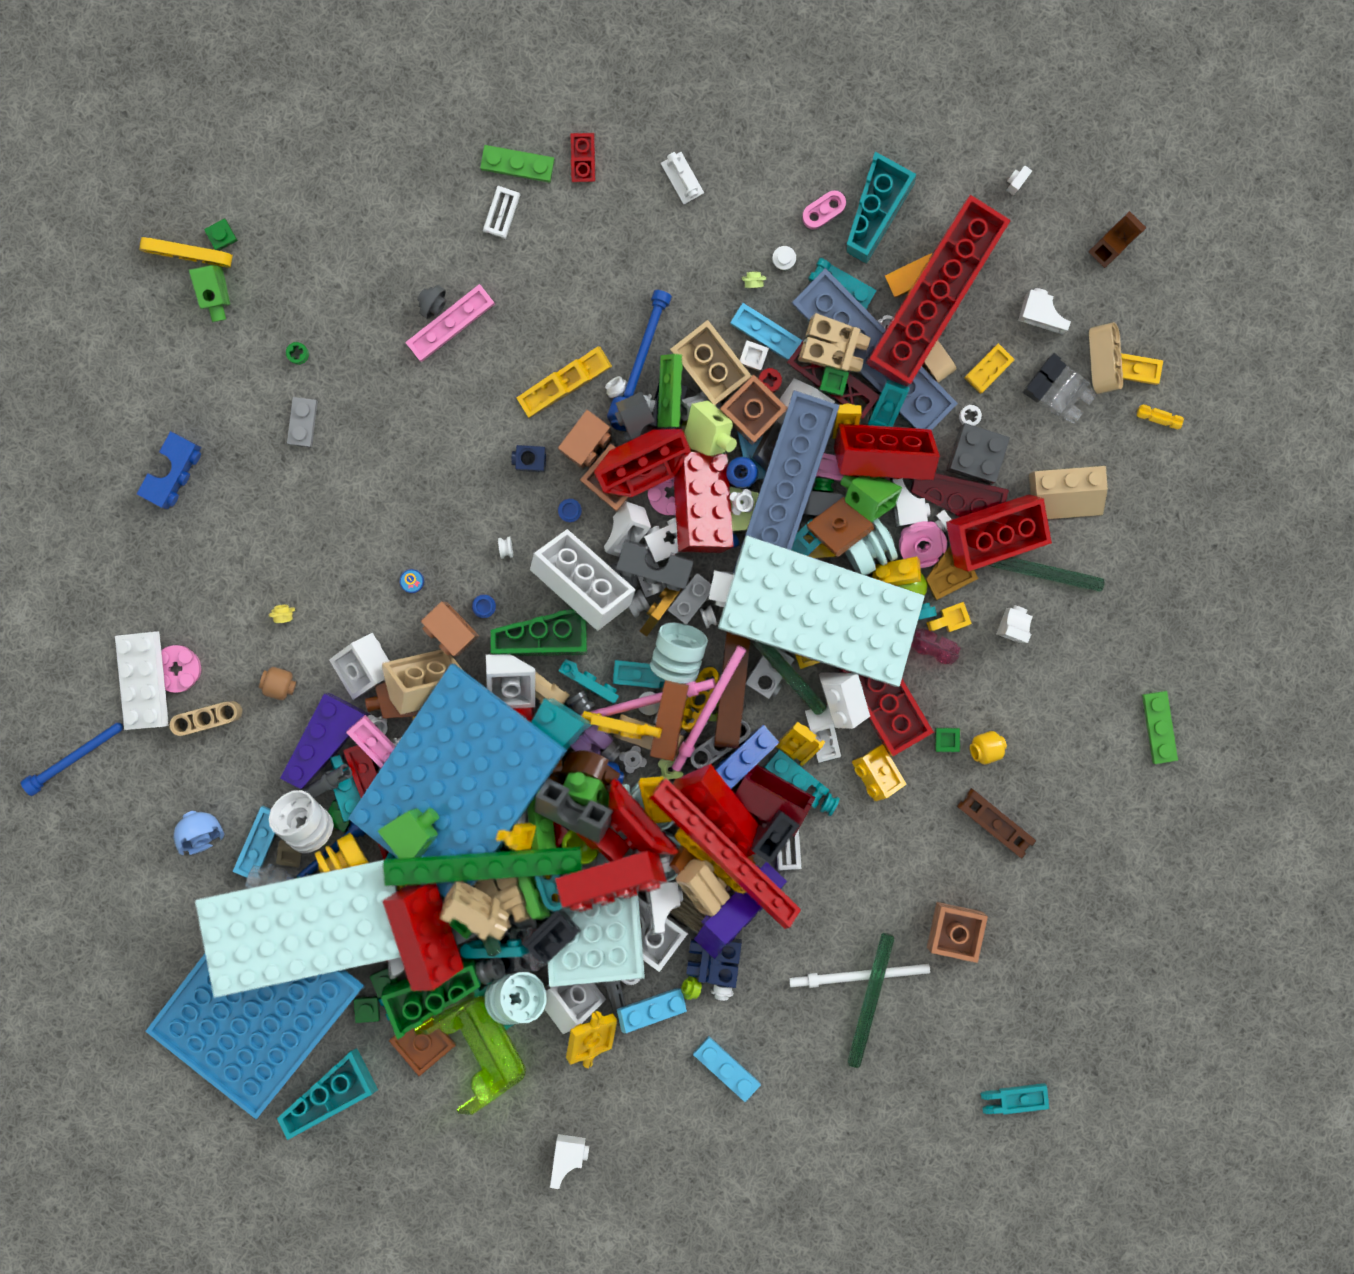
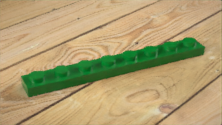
[383,846,582,886]

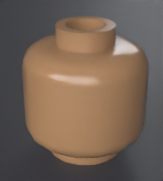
[259,667,296,701]

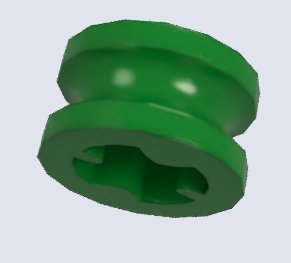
[286,342,309,365]
[812,478,834,492]

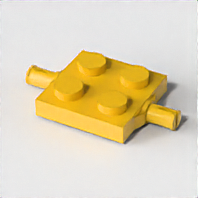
[582,711,662,740]
[566,1011,617,1068]

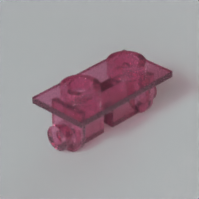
[911,628,961,665]

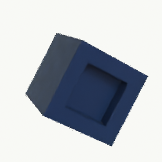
[511,445,547,473]

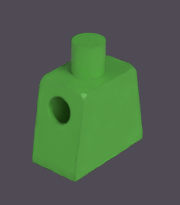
[189,265,230,322]
[840,475,902,522]
[563,772,610,808]
[378,808,439,859]

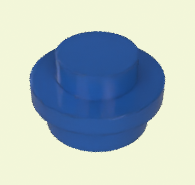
[558,499,582,522]
[472,595,496,618]

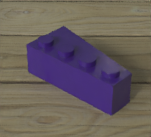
[280,693,371,789]
[694,862,787,959]

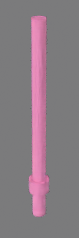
[672,646,746,772]
[581,679,716,717]

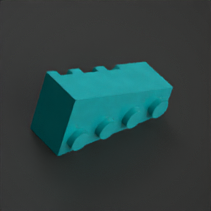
[847,152,916,264]
[531,699,592,750]
[277,1048,378,1140]

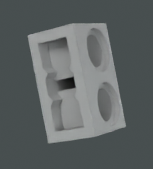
[667,573,712,625]
[746,645,795,699]

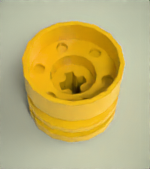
[314,832,369,873]

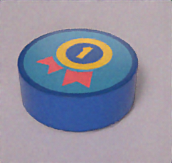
[400,569,424,593]

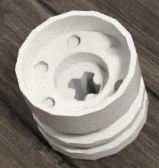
[269,790,334,853]

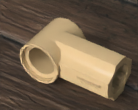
[535,671,570,704]

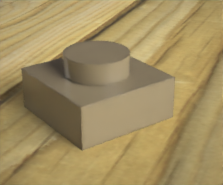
[276,840,302,868]

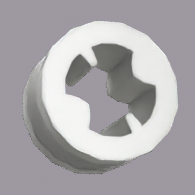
[959,405,982,426]
[498,537,513,559]
[699,605,718,629]

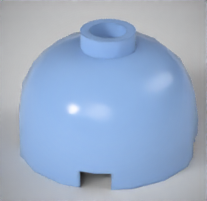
[173,811,224,855]

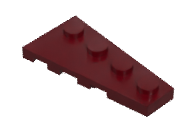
[910,473,1009,517]

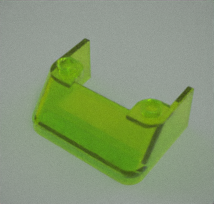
[413,996,526,1115]

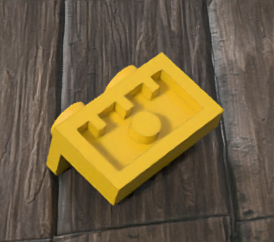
[852,744,906,801]

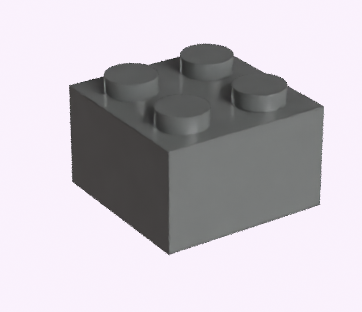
[946,423,1010,485]

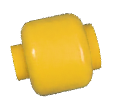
[970,731,1007,765]

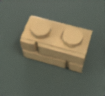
[676,859,730,917]

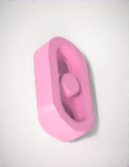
[802,191,846,230]

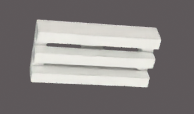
[483,186,520,239]
[777,830,802,871]

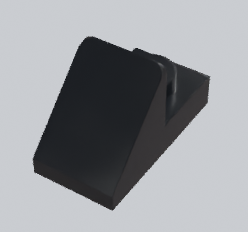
[751,810,800,864]

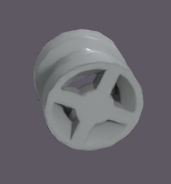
[629,589,650,618]

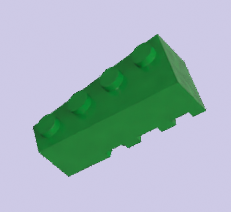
[491,609,588,656]
[381,958,481,1040]

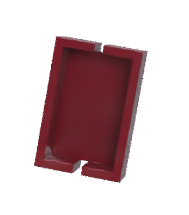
[735,765,816,837]

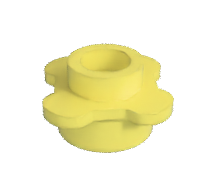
[269,604,295,623]

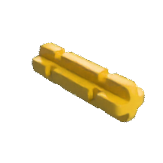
[1137,404,1184,429]

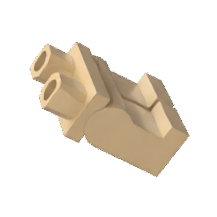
[798,313,870,372]
[474,877,530,929]
[441,881,509,940]

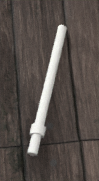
[789,964,930,988]

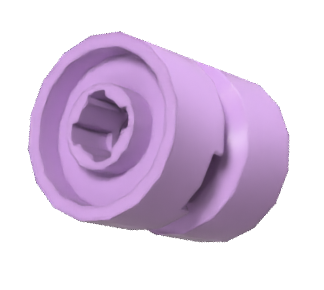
[571,724,614,755]

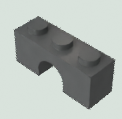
[615,392,654,442]
[616,539,694,591]
[535,779,612,844]

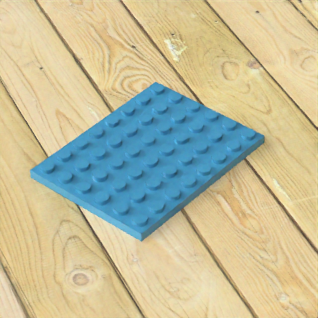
[348,664,567,897]
[145,953,364,1119]

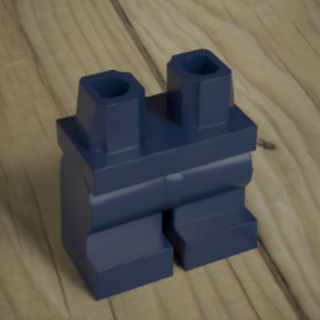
[686,938,742,988]

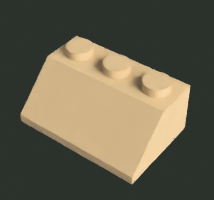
[670,320,752,405]
[1029,466,1108,519]
[382,650,463,714]

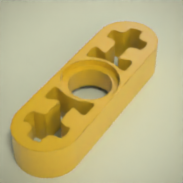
[682,667,721,733]

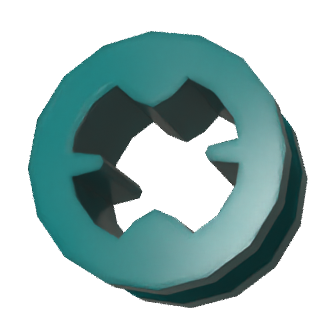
[820,793,840,817]

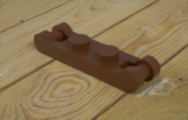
[957,788,1036,859]

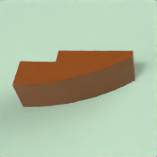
[650,680,689,761]

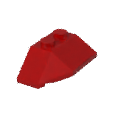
[594,429,691,497]
[609,777,679,855]

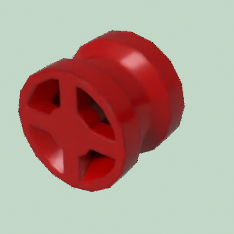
[758,368,782,393]

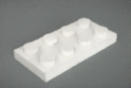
[115,631,169,730]

